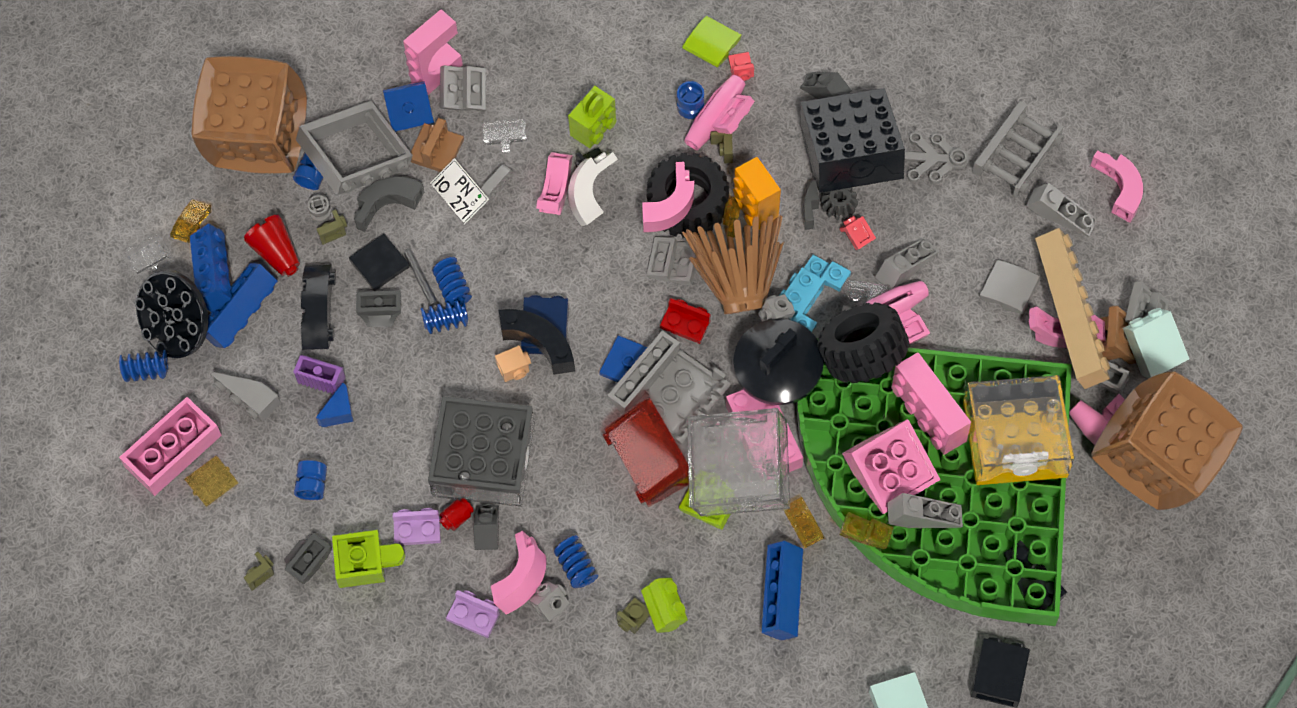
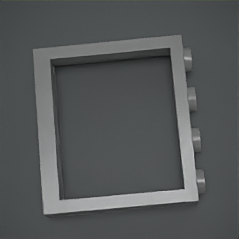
[296,101,413,196]

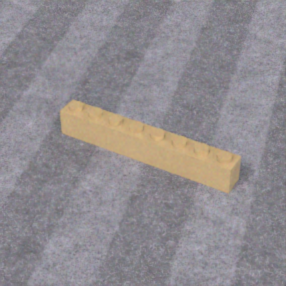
[1035,228,1110,389]

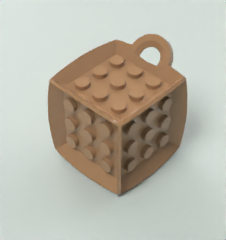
[192,56,307,173]
[1091,371,1243,510]

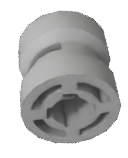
[308,195,331,223]

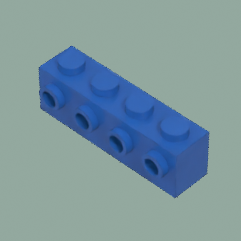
[190,223,231,312]
[206,263,277,348]
[762,541,803,640]

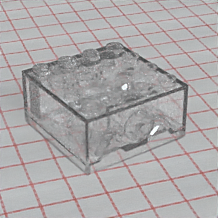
[687,408,790,516]

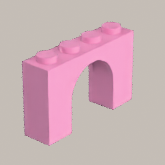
[403,9,463,95]

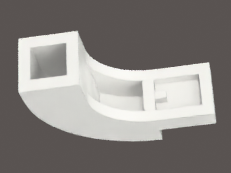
[568,152,618,226]

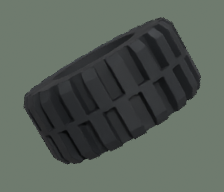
[647,152,729,238]
[818,302,909,383]

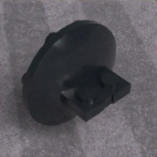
[135,270,210,358]
[733,319,824,405]

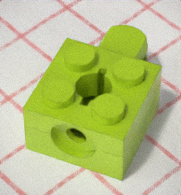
[568,86,617,149]
[332,530,405,588]

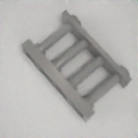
[973,101,1064,198]

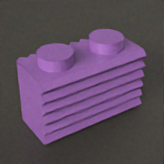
[293,355,345,395]

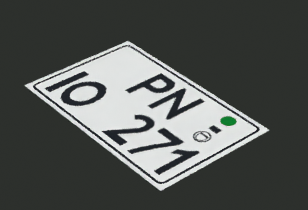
[430,158,489,224]

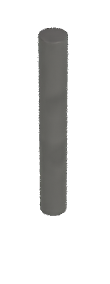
[404,249,438,306]

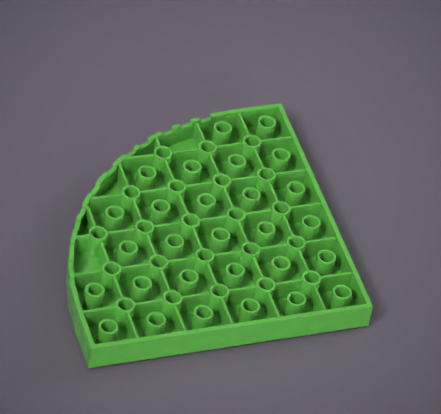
[797,338,1072,626]

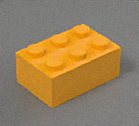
[732,157,781,230]

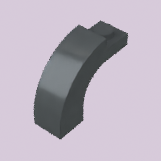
[354,177,425,232]

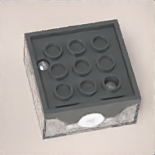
[428,396,535,507]

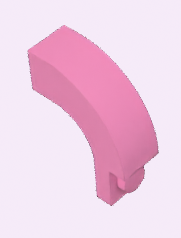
[1091,150,1143,223]
[536,152,573,215]
[642,162,694,232]
[1028,306,1106,348]
[491,531,546,615]

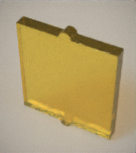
[184,456,238,507]

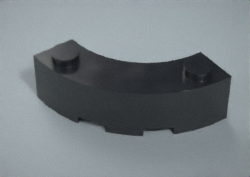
[301,265,336,350]
[498,309,575,375]

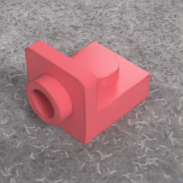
[728,52,754,81]
[839,215,876,250]

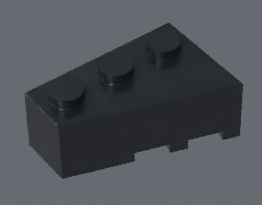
[1003,541,1067,627]

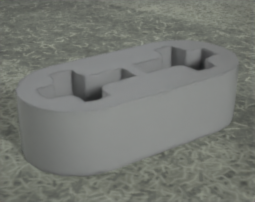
[481,165,514,202]

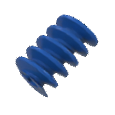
[432,257,472,307]
[421,299,468,334]
[119,350,168,382]
[554,535,598,588]

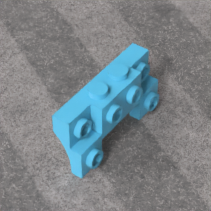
[779,255,851,332]

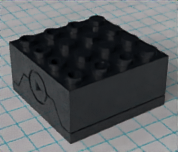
[801,88,905,193]

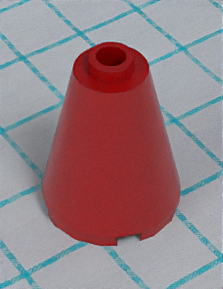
[244,214,300,277]

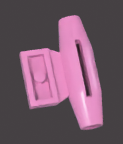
[684,75,755,150]
[866,281,930,345]
[1069,394,1125,445]

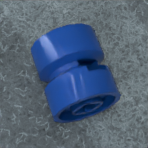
[677,81,704,119]
[293,152,323,190]
[294,460,327,500]

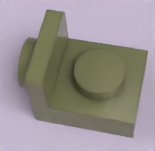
[711,131,733,163]
[316,209,347,245]
[243,552,274,591]
[616,598,650,634]

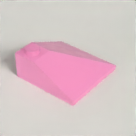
[842,419,940,514]

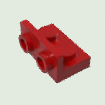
[660,298,711,344]

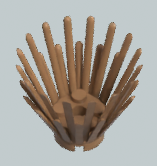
[682,215,784,314]

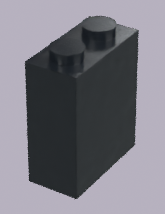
[971,637,1030,708]

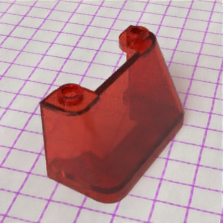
[602,397,696,507]

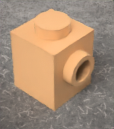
[495,346,531,382]

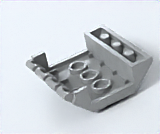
[607,330,731,447]

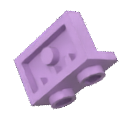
[392,508,441,545]
[446,590,500,638]

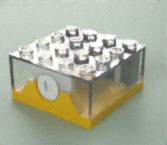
[963,375,1074,485]

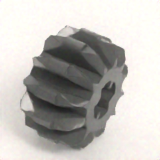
[821,188,858,221]

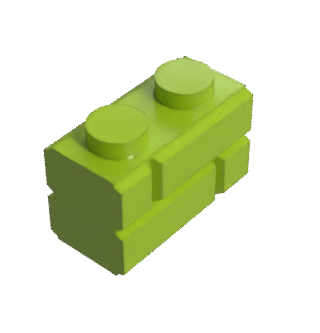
[641,578,688,633]

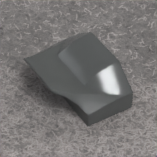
[356,290,401,327]
[284,533,332,584]

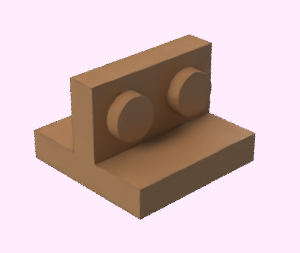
[410,118,464,172]
[1100,306,1136,364]

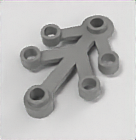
[905,132,969,184]

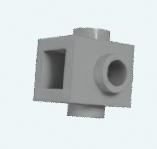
[758,294,795,321]
[528,581,570,622]

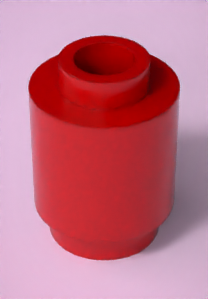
[439,498,474,531]

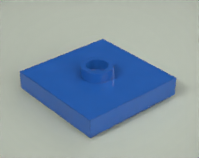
[383,81,434,132]
[599,335,648,382]

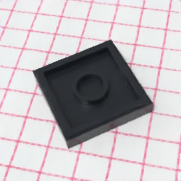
[349,234,410,291]

